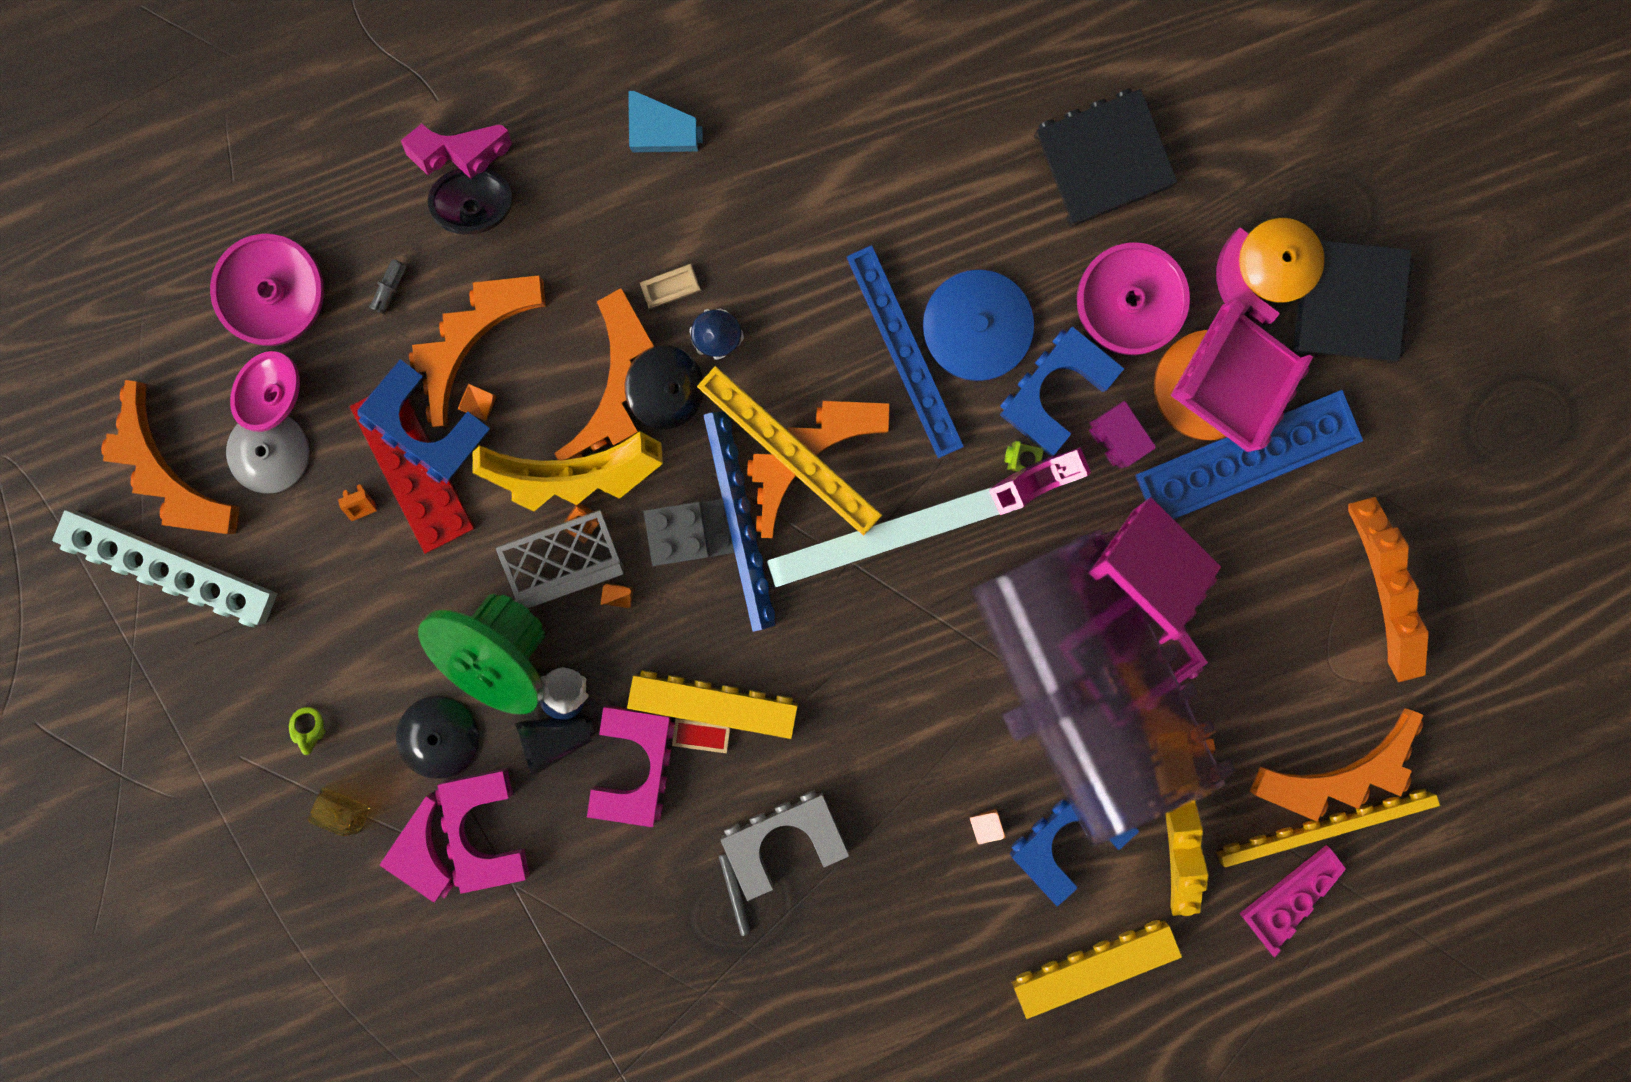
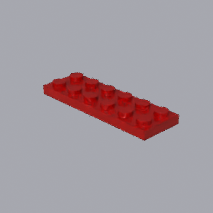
[349,397,475,554]

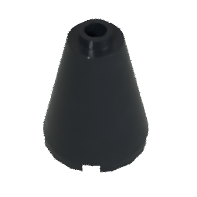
[515,715,595,776]

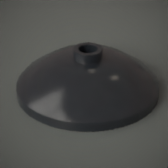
[428,168,512,235]
[625,345,703,429]
[396,696,479,779]

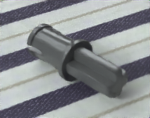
[369,259,406,315]

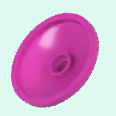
[230,351,300,432]

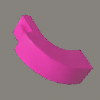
[1216,228,1280,325]
[989,447,1091,515]

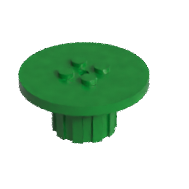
[418,593,545,714]

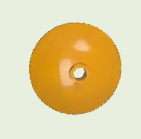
[1239,218,1324,303]

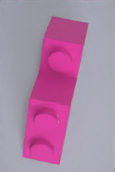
[401,124,512,179]

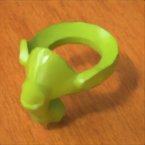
[289,707,326,755]

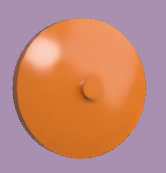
[1154,330,1226,441]

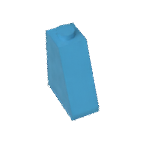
[629,91,703,152]

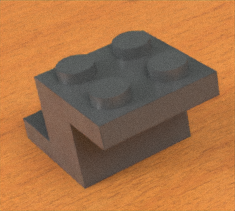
[644,499,735,566]

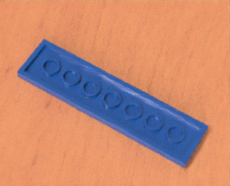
[1135,390,1363,519]

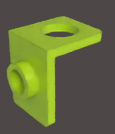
[1005,441,1043,472]

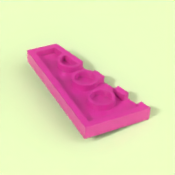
[1239,845,1346,958]

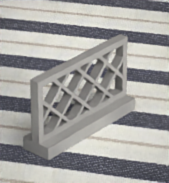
[496,509,624,608]

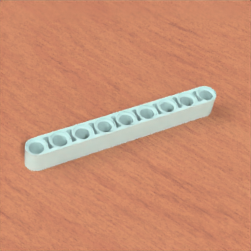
[767,487,1000,587]

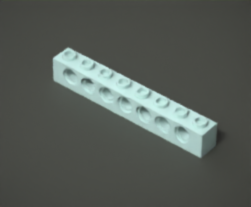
[52,510,278,627]

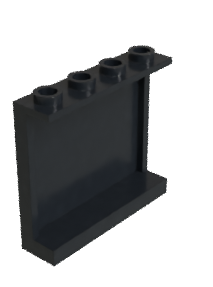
[1034,88,1177,228]
[1293,240,1414,364]

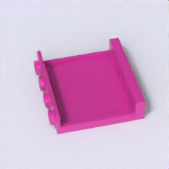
[1171,299,1313,452]
[1089,497,1221,644]

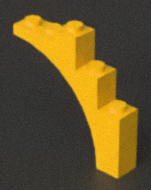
[473,432,663,511]
[1154,732,1208,916]

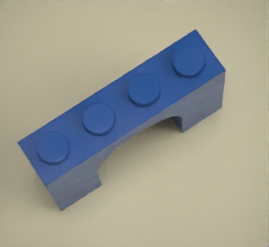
[1000,327,1124,456]
[357,359,490,484]
[1010,779,1139,907]

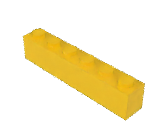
[627,670,798,739]
[1012,920,1182,1019]

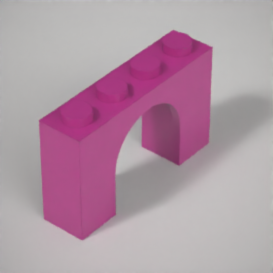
[587,705,675,827]
[435,768,530,894]

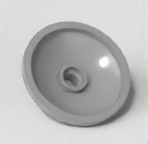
[226,416,310,494]

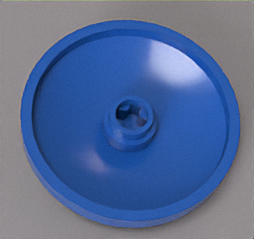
[923,270,1034,381]

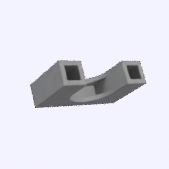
[720,790,849,901]

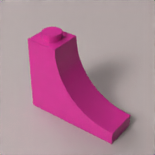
[380,793,454,903]

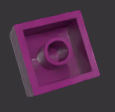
[1089,401,1156,469]

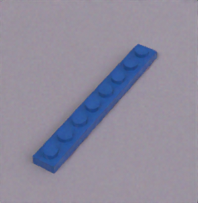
[846,245,964,458]
[704,411,776,631]

